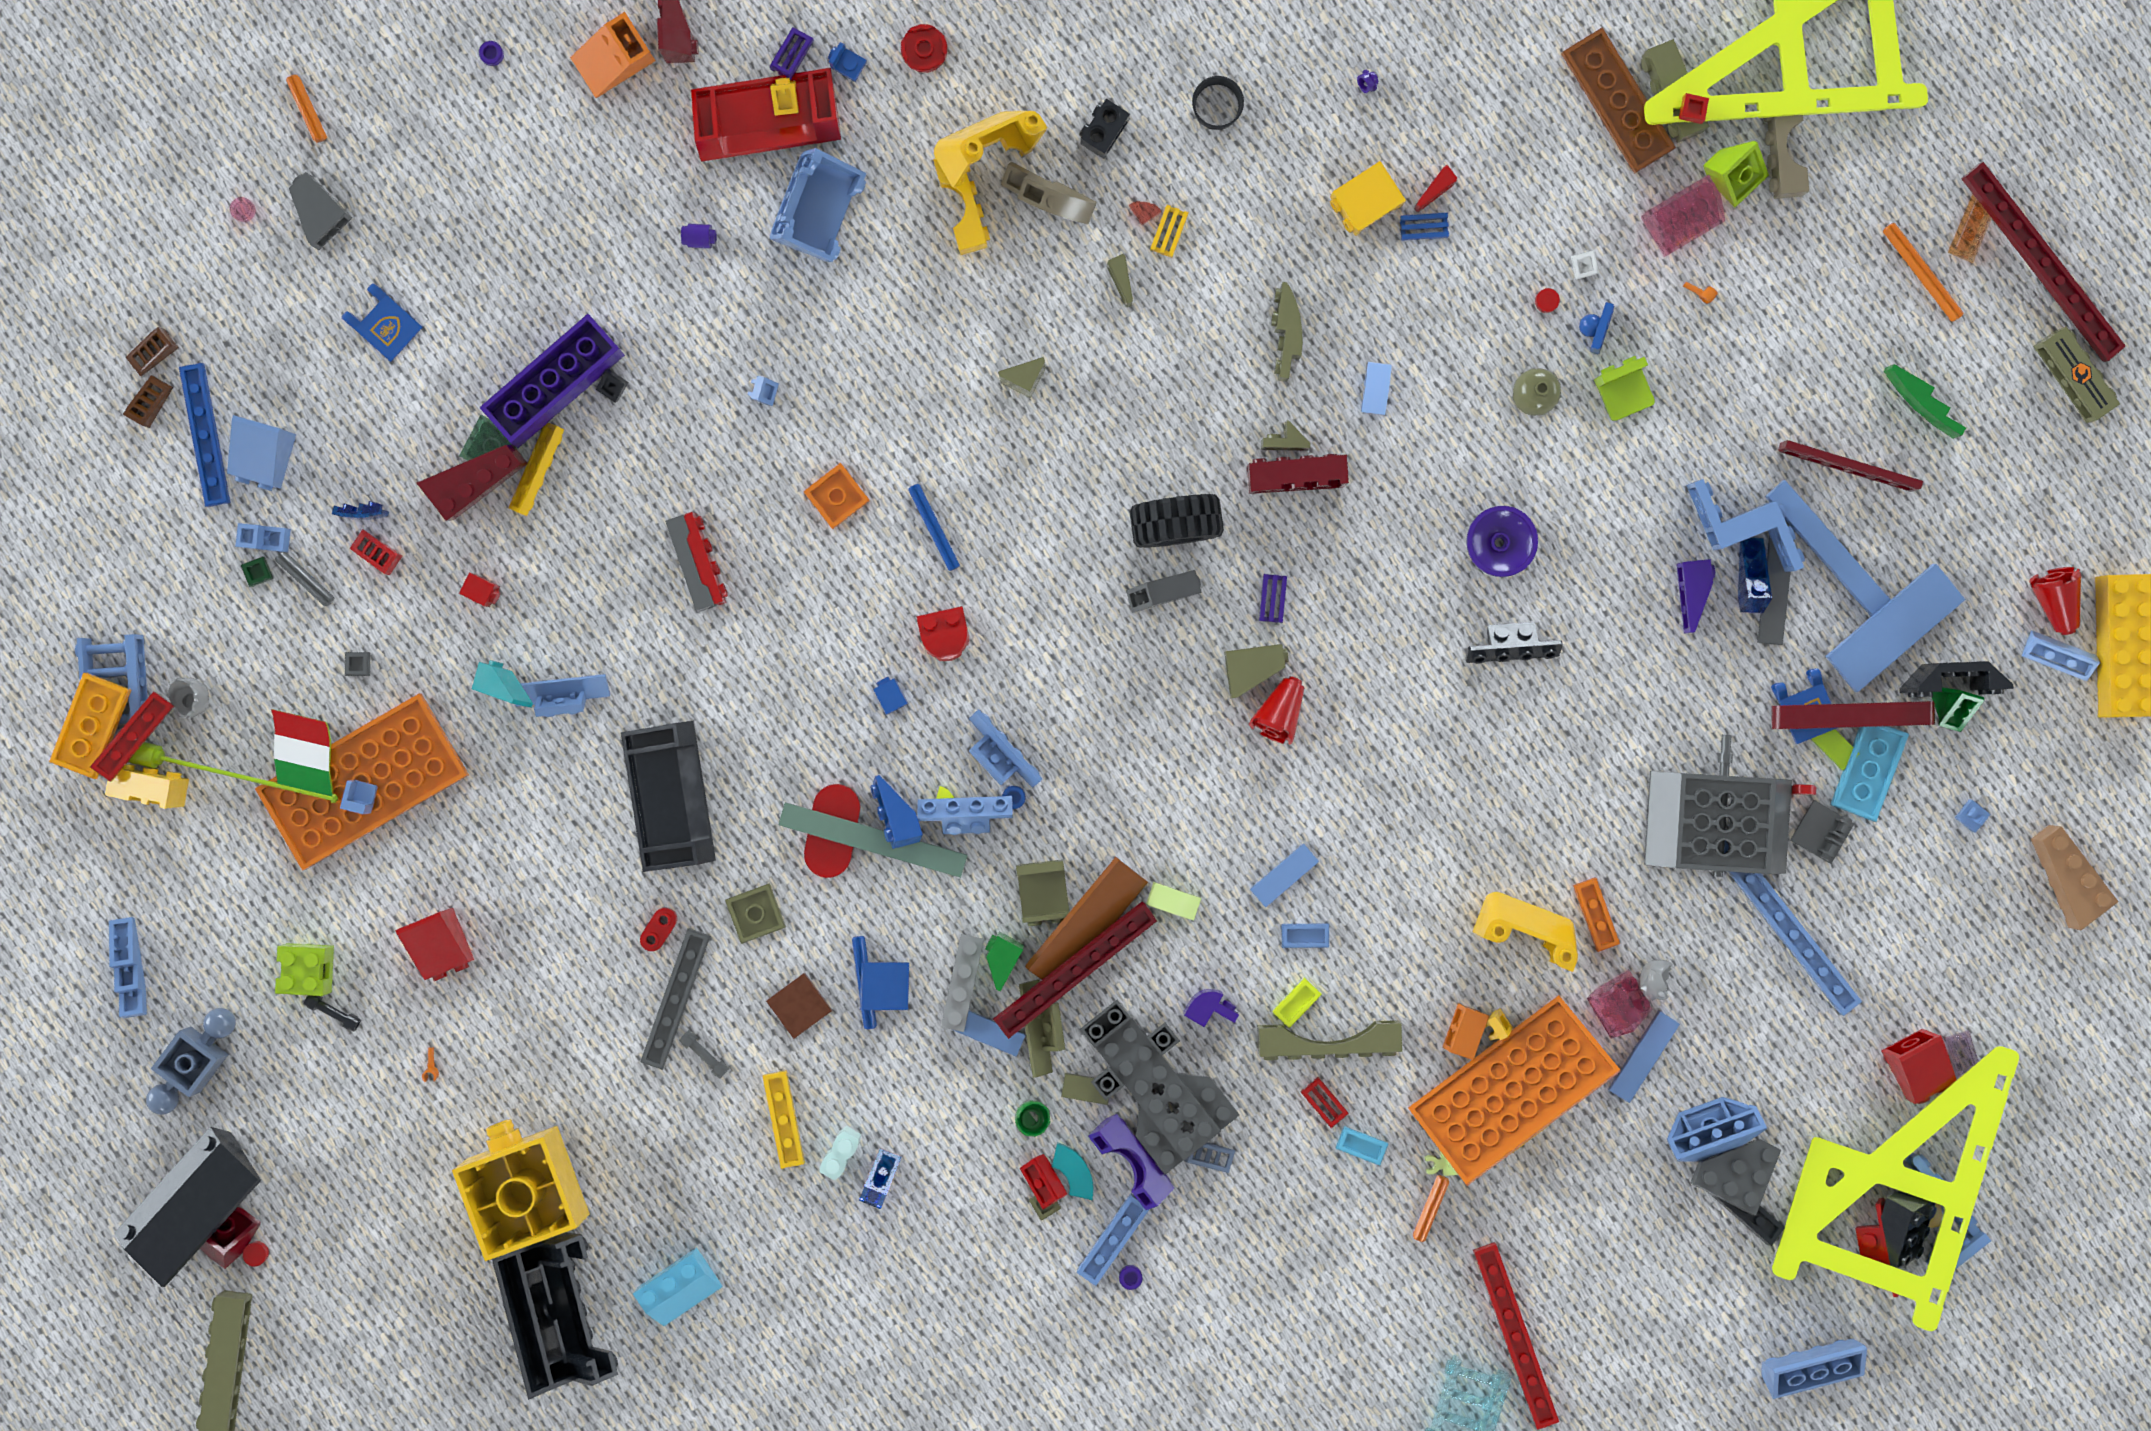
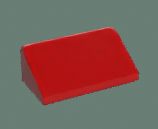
[1020,1154,1067,1210]

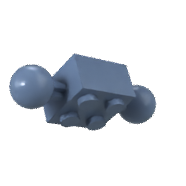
[146,1008,236,1115]

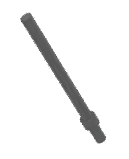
[1713,734,1733,877]

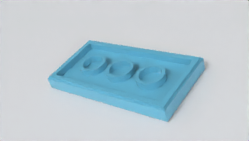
[1830,726,1909,822]

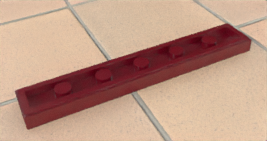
[1778,440,1923,492]

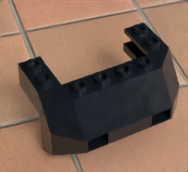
[492,1232,618,1400]

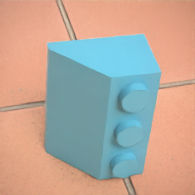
[633,1247,723,1326]

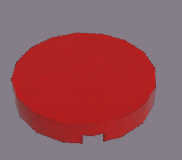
[901,24,948,73]

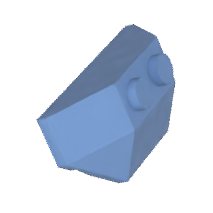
[1667,1097,1767,1162]

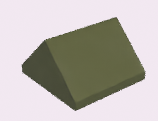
[998,357,1046,398]

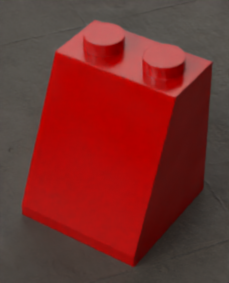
[395,908,475,981]
[1881,1029,1957,1104]

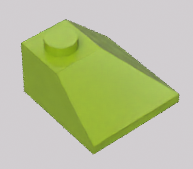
[1703,141,1769,207]

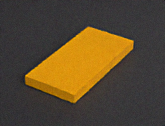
[49,673,131,779]

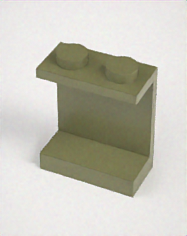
[1016,859,1069,926]

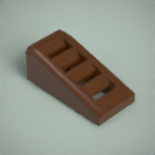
[126,327,179,377]
[123,375,173,428]

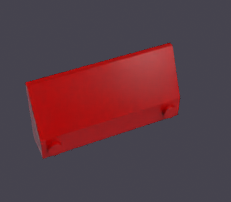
[691,68,842,162]

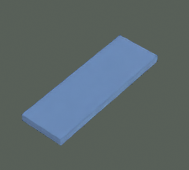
[1825,564,1966,692]

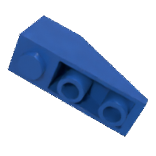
[870,775,923,849]

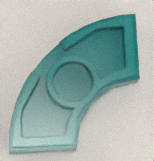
[1052,1142,1094,1200]

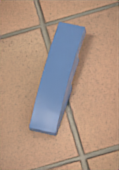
[109,917,147,1018]

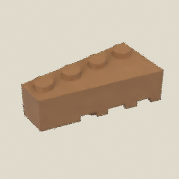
[2031,825,2119,930]

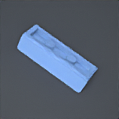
[2022,630,2100,681]

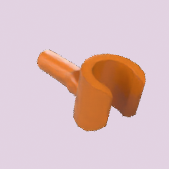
[1683,282,1718,304]
[422,1047,439,1082]

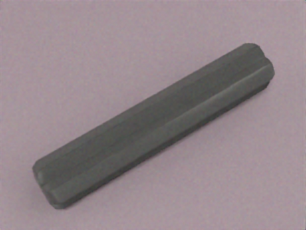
[275,552,335,606]

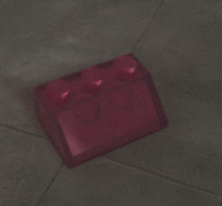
[1641,175,1725,257]

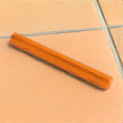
[1883,223,1964,322]

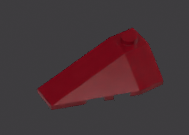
[657,0,699,63]
[200,1207,261,1269]

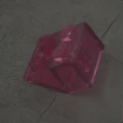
[1587,969,1653,1039]

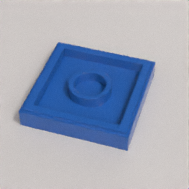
[860,962,909,1010]

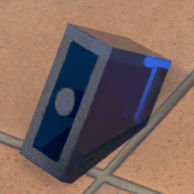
[859,1148,902,1209]

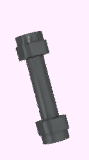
[679,1030,730,1079]

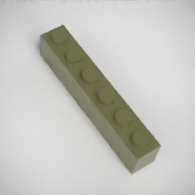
[196,1290,252,1431]

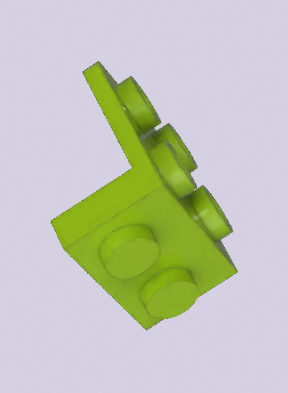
[1594,356,1655,421]

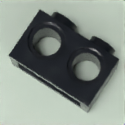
[1079,99,1130,159]

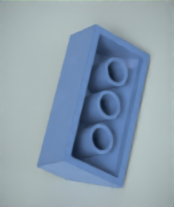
[1761,1338,1867,1399]

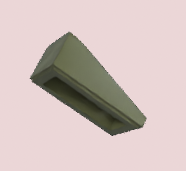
[1107,253,1133,308]

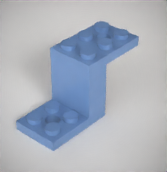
[1686,479,1805,572]

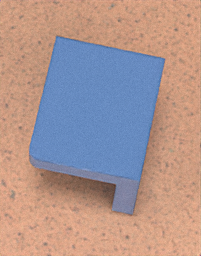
[340,780,378,814]

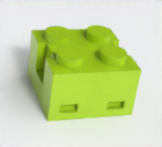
[275,943,334,996]

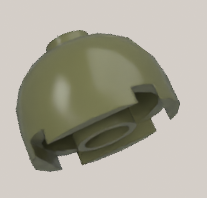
[1513,368,1561,416]

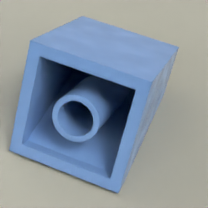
[227,415,296,491]

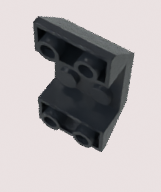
[1900,661,2014,697]

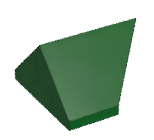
[1932,687,1985,732]

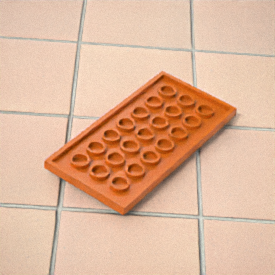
[255,693,469,871]
[1408,995,1621,1186]

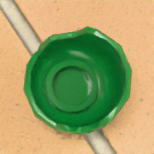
[1015,1100,1051,1137]

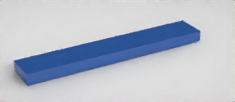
[179,363,231,507]

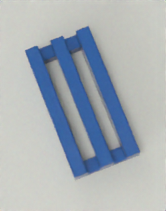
[1400,212,1449,241]

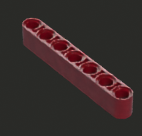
[1771,701,1935,729]

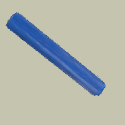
[908,484,960,571]
[852,936,877,1029]

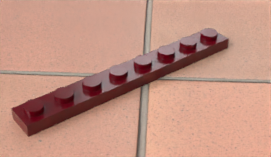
[993,901,1157,1039]

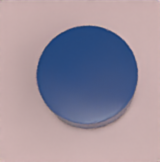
[1002,785,1026,809]

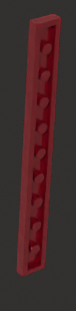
[1961,162,2126,362]

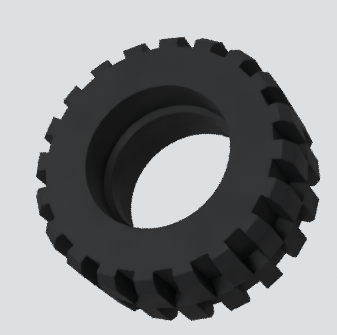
[1130,494,1224,548]

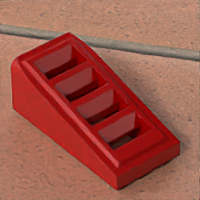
[1414,165,1458,213]
[349,529,403,575]

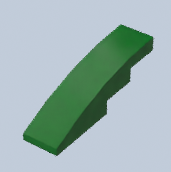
[1883,364,1966,439]

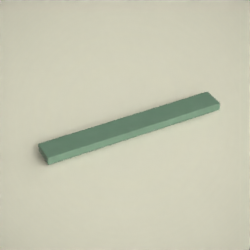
[778,802,967,878]

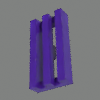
[770,27,814,80]
[1259,574,1287,623]

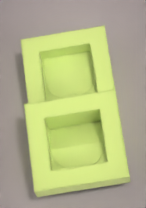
[1146,882,1201,921]

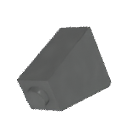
[289,172,353,250]
[1126,570,1202,613]

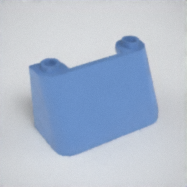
[770,148,866,262]

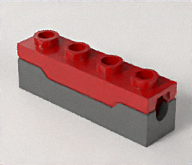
[665,512,728,612]

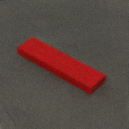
[90,691,175,782]

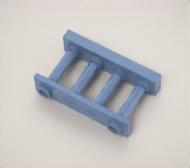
[75,634,148,724]

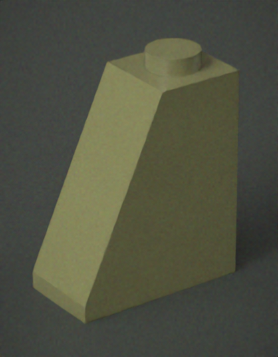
[1224,644,1289,699]

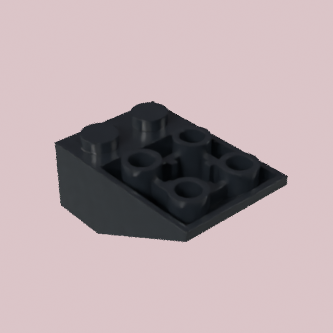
[1881,1190,1937,1269]

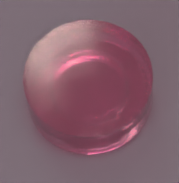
[230,197,256,222]

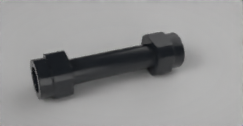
[303,995,362,1032]

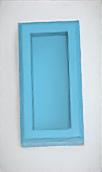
[1335,1126,1388,1166]

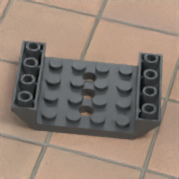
[1644,771,1792,874]

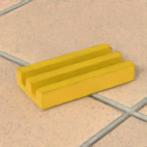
[1150,204,1189,258]

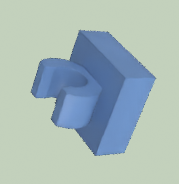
[748,376,779,406]
[1955,799,1991,833]

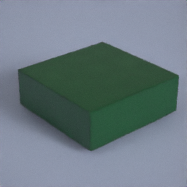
[241,556,273,587]

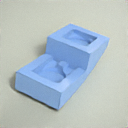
[1361,362,1392,415]

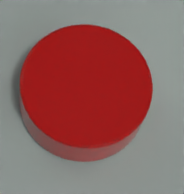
[1535,288,1560,313]
[1791,784,1816,795]
[242,1241,269,1267]

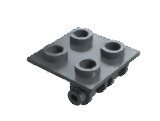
[1790,800,1855,864]

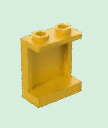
[1330,161,1406,236]

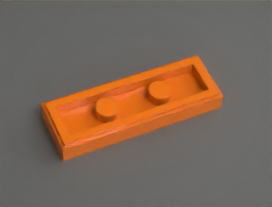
[1573,877,1620,952]

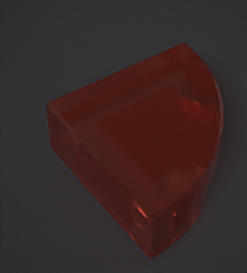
[1129,201,1162,225]

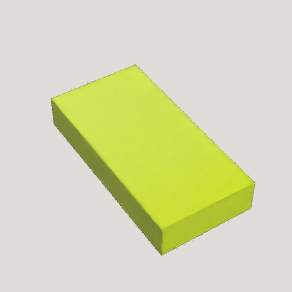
[1272,977,1322,1028]

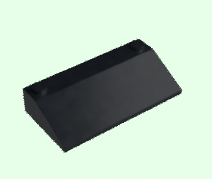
[621,721,716,872]
[115,1127,261,1287]

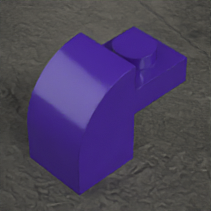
[1183,989,1239,1027]

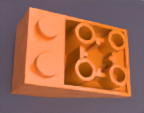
[570,12,656,98]

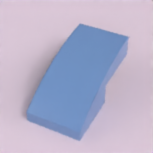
[235,523,291,553]

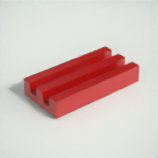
[1300,1077,1349,1128]

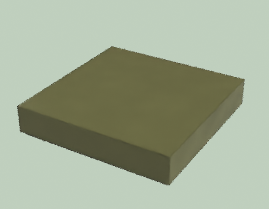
[725,883,786,944]

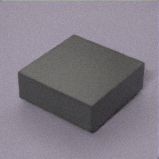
[345,652,370,676]

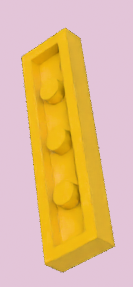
[508,423,565,516]
[763,1070,805,1169]

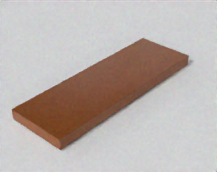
[1561,27,1676,174]
[1025,857,1148,980]

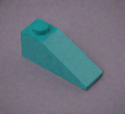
[471,660,533,708]

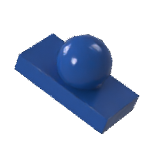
[1579,302,1615,355]

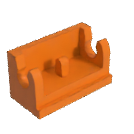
[1442,1003,1489,1060]

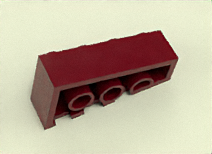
[416,445,528,521]
[1247,454,1349,494]

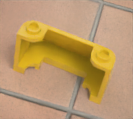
[934,111,1047,188]
[1472,892,1578,972]

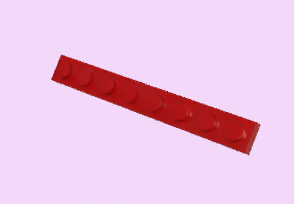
[1473,1242,1559,1430]

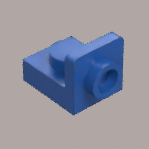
[828,42,867,82]

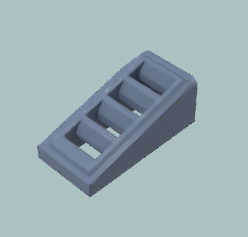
[1185,1142,1235,1173]

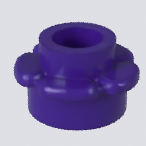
[1357,69,1379,93]

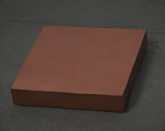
[766,972,832,1039]

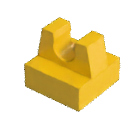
[1485,1008,1513,1041]

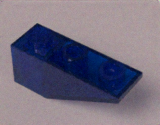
[1738,538,1772,613]

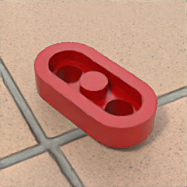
[640,907,677,952]

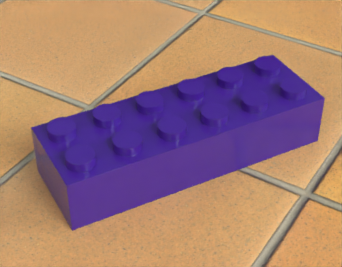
[479,314,625,448]

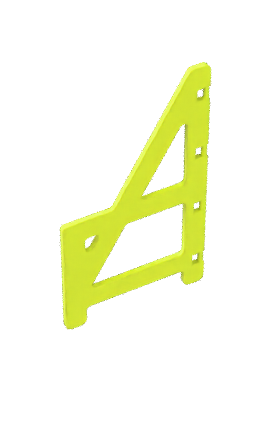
[1644,0,1928,125]
[1772,1046,2019,1331]

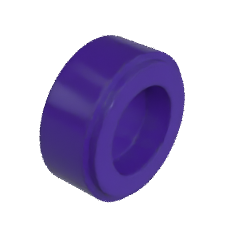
[479,41,504,66]
[1119,1265,1143,1290]

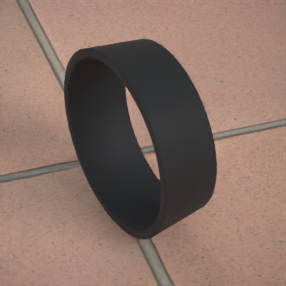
[1192,76,1244,130]

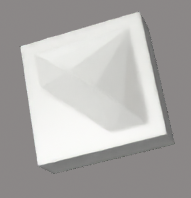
[1570,250,1599,280]

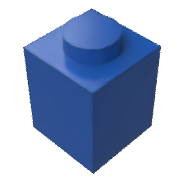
[873,676,909,715]

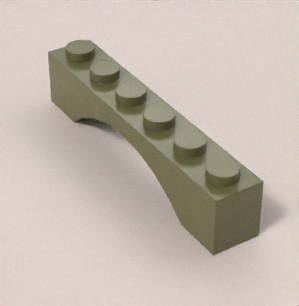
[1257,1020,1402,1060]

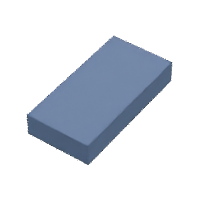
[1281,923,1329,948]

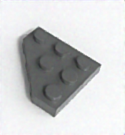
[1690,1139,1781,1215]

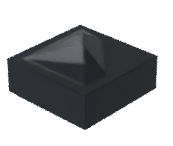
[595,369,629,403]

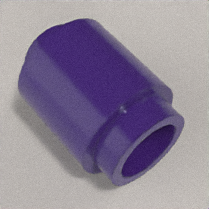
[681,223,717,249]

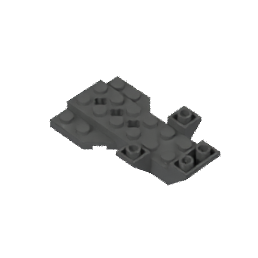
[1080,1000,1240,1174]

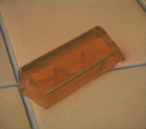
[1948,194,1992,263]

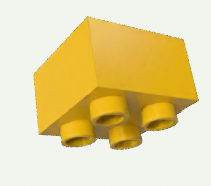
[452,1119,590,1261]

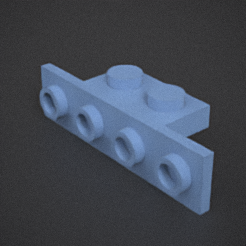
[515,674,610,717]
[969,709,1042,788]
[917,796,1013,835]

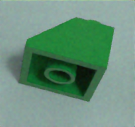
[985,931,1024,992]

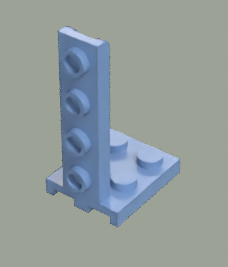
[1906,1153,1991,1269]

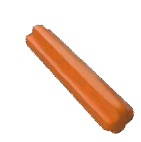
[286,74,327,143]
[1413,1175,1449,1242]

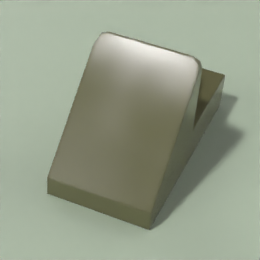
[1261,420,1311,451]

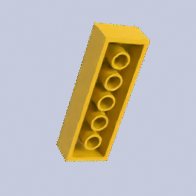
[2095,574,2151,717]

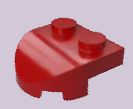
[916,606,970,661]

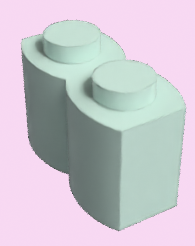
[820,1126,861,1180]

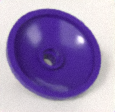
[1466,506,1538,577]

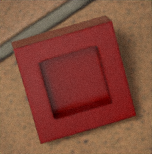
[1679,93,1709,124]

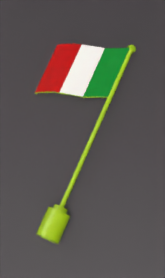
[128,709,338,803]

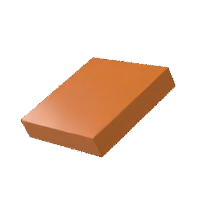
[803,463,870,529]

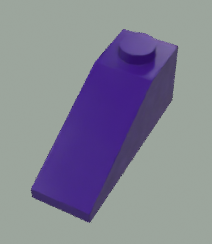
[1676,559,1716,634]

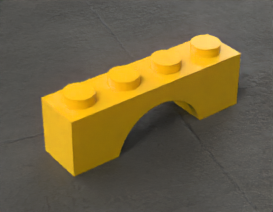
[933,159,990,255]

